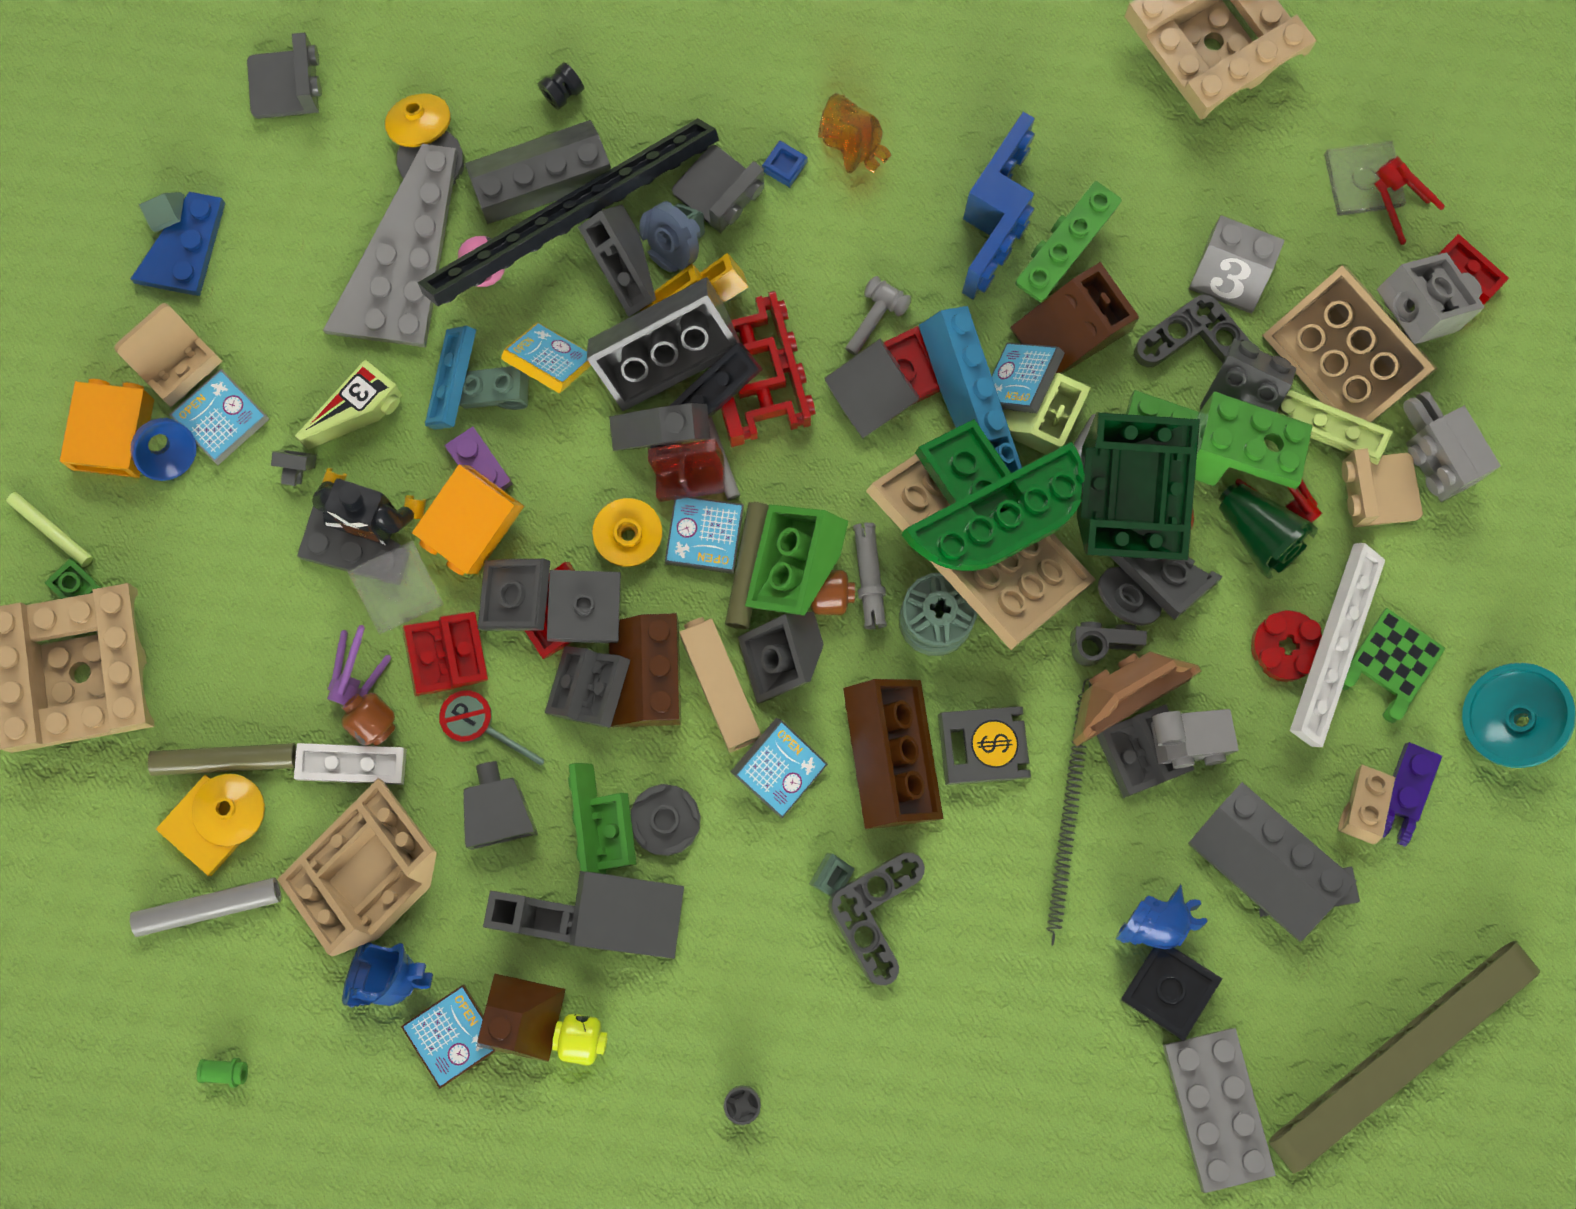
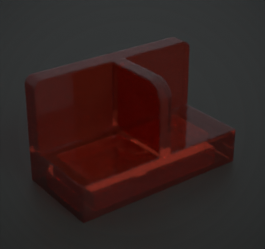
[648,439,725,502]

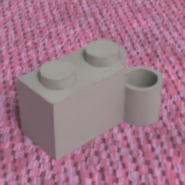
[1151,709,1239,769]

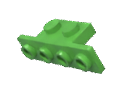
[1015,181,1122,303]
[568,763,637,874]

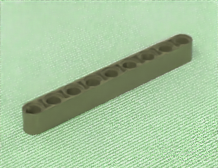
[1268,941,1540,1173]

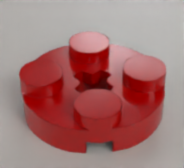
[1251,610,1322,682]

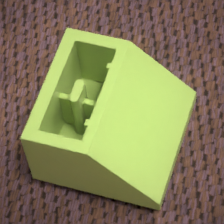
[1003,373,1091,455]

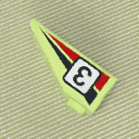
[295,360,402,450]

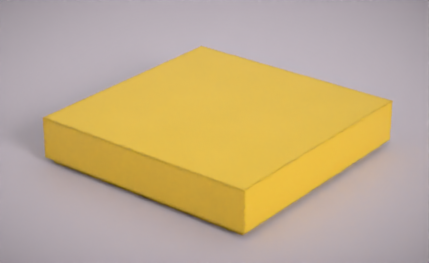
[156,775,241,876]

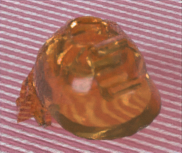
[818,93,892,173]

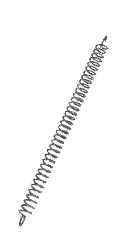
[1046,678,1091,946]

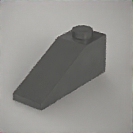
[578,204,656,317]
[609,403,711,451]

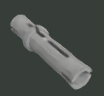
[853,522,887,629]

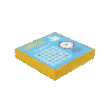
[501,322,591,393]

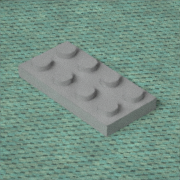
[1163,1028,1276,1193]

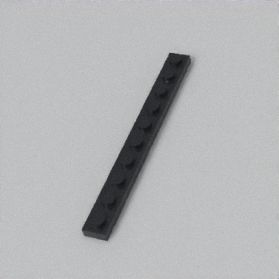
[417,118,719,307]

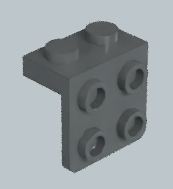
[247,32,322,119]
[672,145,765,234]
[1200,338,1296,412]

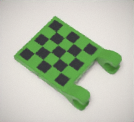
[1342,608,1446,724]

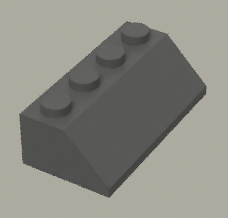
[465,120,611,225]
[587,277,740,411]
[1188,782,1357,942]

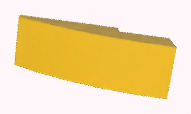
[640,253,748,311]

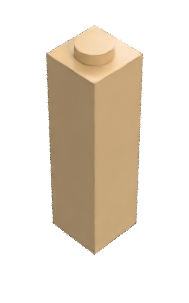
[679,617,761,753]

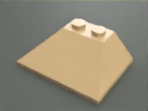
[277,778,437,957]

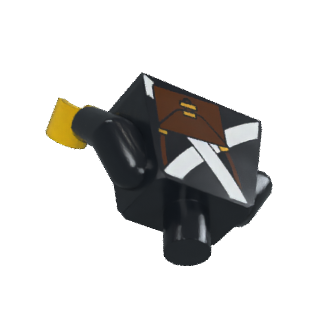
[312,468,426,546]

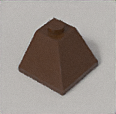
[477,973,566,1062]

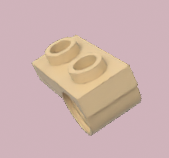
[1338,765,1396,845]

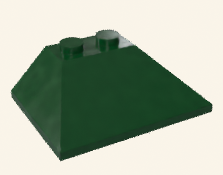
[1077,412,1200,560]

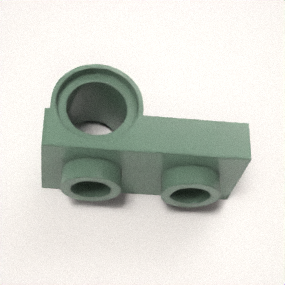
[459,366,529,410]

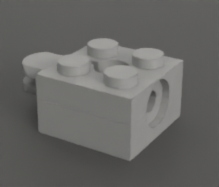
[1377,252,1485,345]
[1404,391,1501,502]

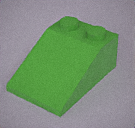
[745,504,849,616]

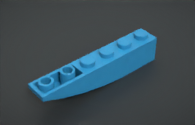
[919,306,1022,473]

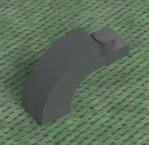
[483,890,575,943]

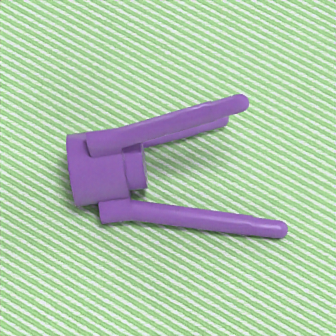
[327,625,391,705]

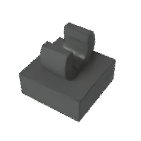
[271,449,317,486]

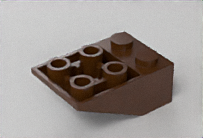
[1010,262,1139,374]

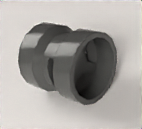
[724,1085,761,1125]

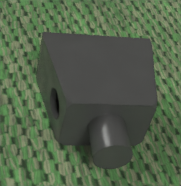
[463,761,538,850]

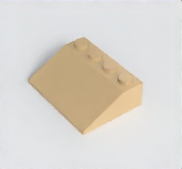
[1262,265,1437,422]

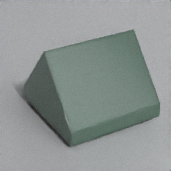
[139,192,184,232]
[809,853,854,897]

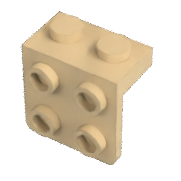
[114,303,222,407]
[1342,448,1423,527]

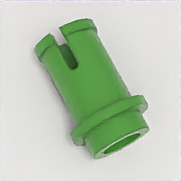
[197,1058,248,1088]

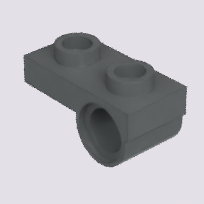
[1070,622,1147,666]

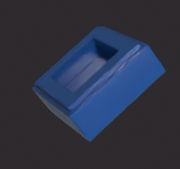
[762,140,808,188]

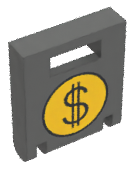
[938,707,1031,785]

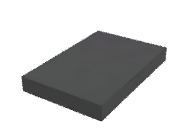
[569,871,684,959]

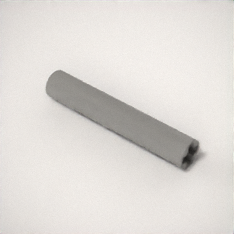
[130,877,281,937]

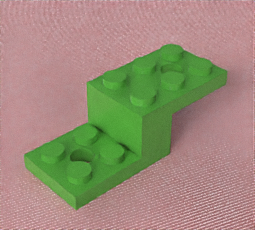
[1126,390,1313,489]

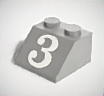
[1189,215,1285,314]

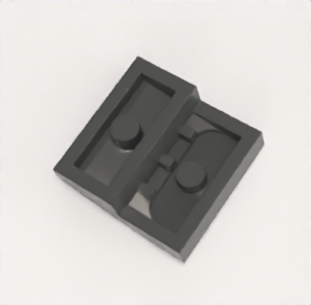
[824,338,920,438]
[545,646,630,728]
[1097,704,1195,798]

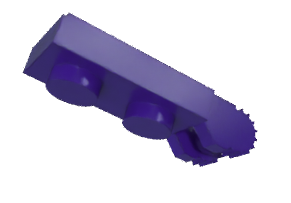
[1383,742,1442,847]

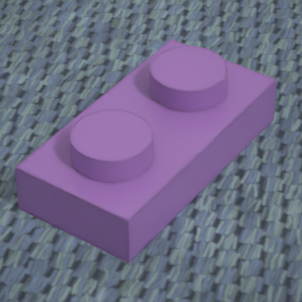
[444,426,513,490]

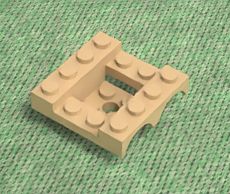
[1124,0,1317,120]
[0,583,155,753]

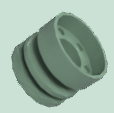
[899,573,977,656]

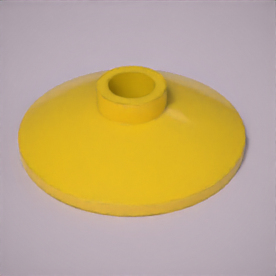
[385,93,451,147]
[592,498,662,567]
[192,774,265,846]

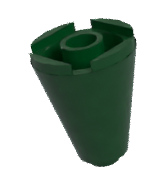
[1219,484,1318,579]

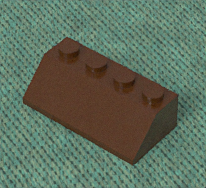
[843,679,944,829]

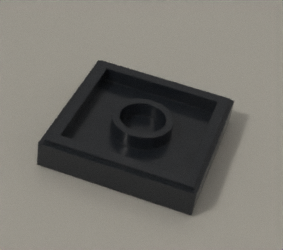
[1121,947,1223,1042]

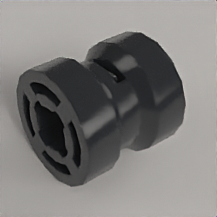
[537,62,584,110]

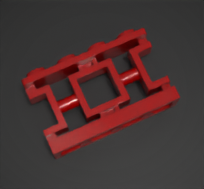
[709,291,816,448]

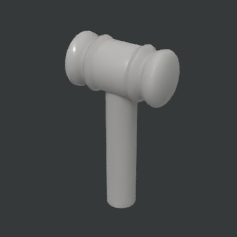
[845,276,911,356]

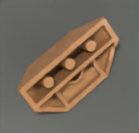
[1073,652,1201,747]

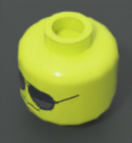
[552,1014,608,1066]

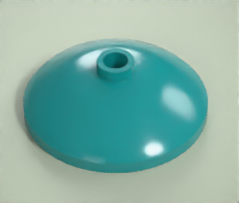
[1462,663,1576,768]

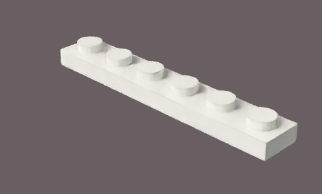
[1290,543,1385,747]

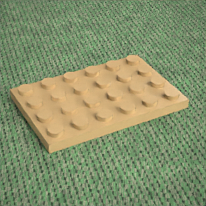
[866,428,1096,650]

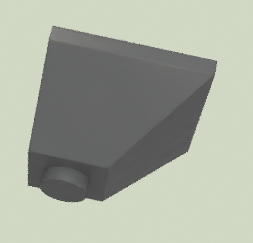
[738,612,824,704]

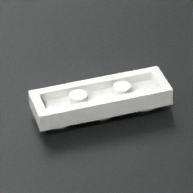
[294,743,407,785]

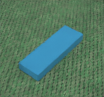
[425,325,476,430]

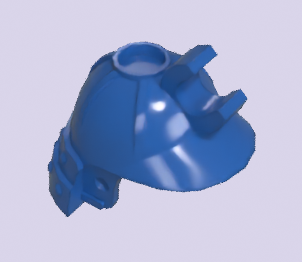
[1116,884,1208,949]
[342,942,433,1008]

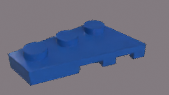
[130,192,225,296]

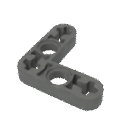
[1134,295,1251,367]
[828,853,925,985]

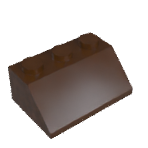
[609,613,681,727]

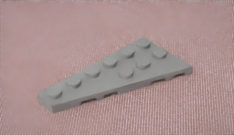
[323,144,458,347]

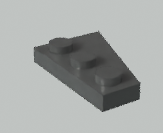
[297,505,410,585]
[1110,556,1222,620]

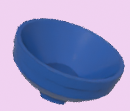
[130,418,197,481]

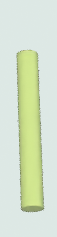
[6,492,93,567]

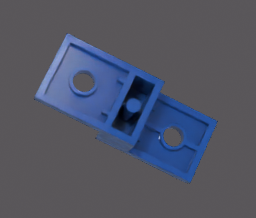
[962,112,1035,300]

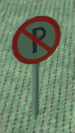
[439,690,544,765]

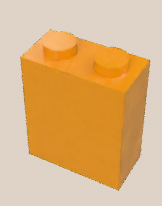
[60,379,154,478]
[412,464,524,576]

